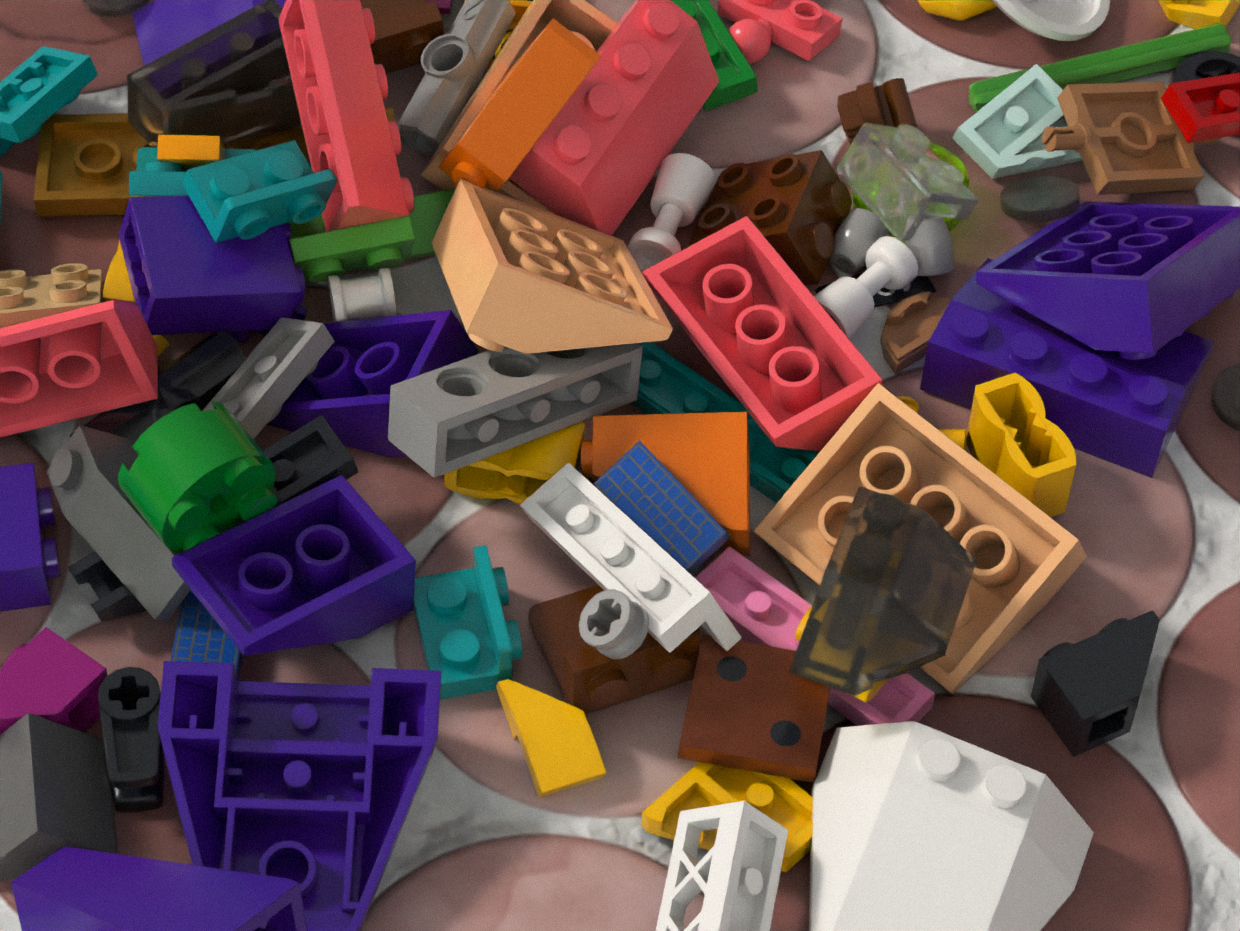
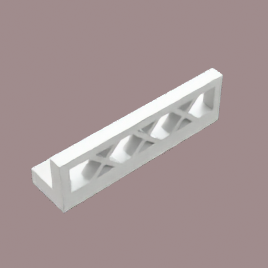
[520,462,742,653]
[656,801,788,931]

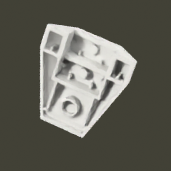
[809,721,1094,931]

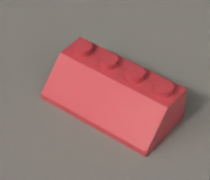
[278,0,414,232]
[509,0,719,236]
[642,216,883,451]
[0,300,158,438]

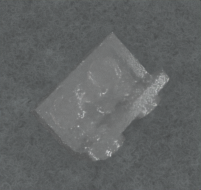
[837,123,979,241]

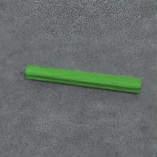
[968,24,1232,113]

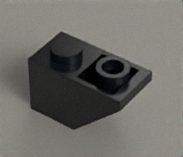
[1030,610,1160,757]

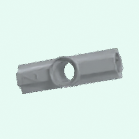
[397,0,516,157]

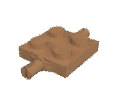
[1042,82,1219,195]

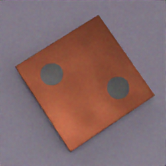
[678,634,831,783]

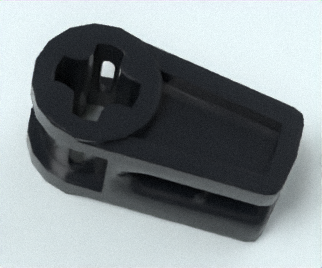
[98,667,165,812]

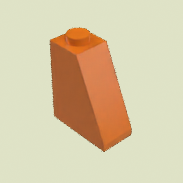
[438,18,601,192]
[581,412,751,556]

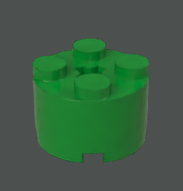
[118,401,277,553]

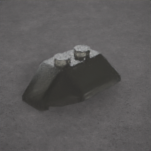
[789,486,977,696]

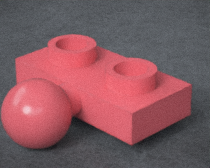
[717,0,843,64]

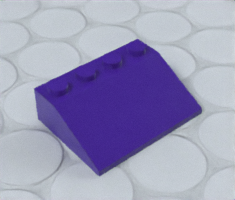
[976,201,1240,360]
[920,258,1214,478]

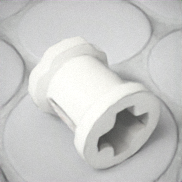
[328,268,397,322]

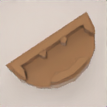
[880,292,951,374]

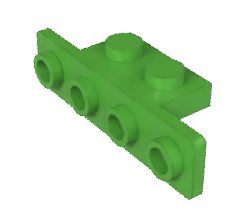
[289,189,455,283]

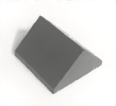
[0,713,118,882]

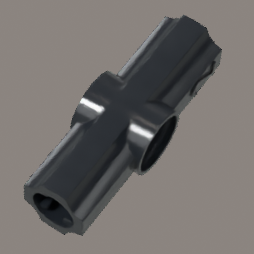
[70,330,247,441]

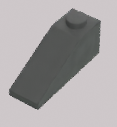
[46,425,191,622]

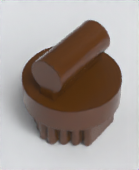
[837,78,917,151]

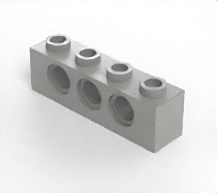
[388,343,643,478]

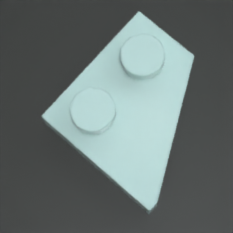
[952,64,1083,179]

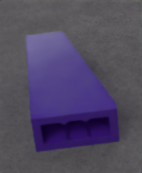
[11,846,307,931]

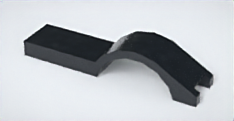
[68,415,359,622]

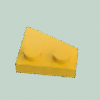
[641,762,813,872]

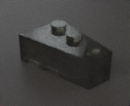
[127,0,302,147]

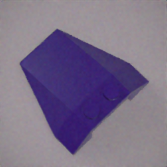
[158,661,442,931]

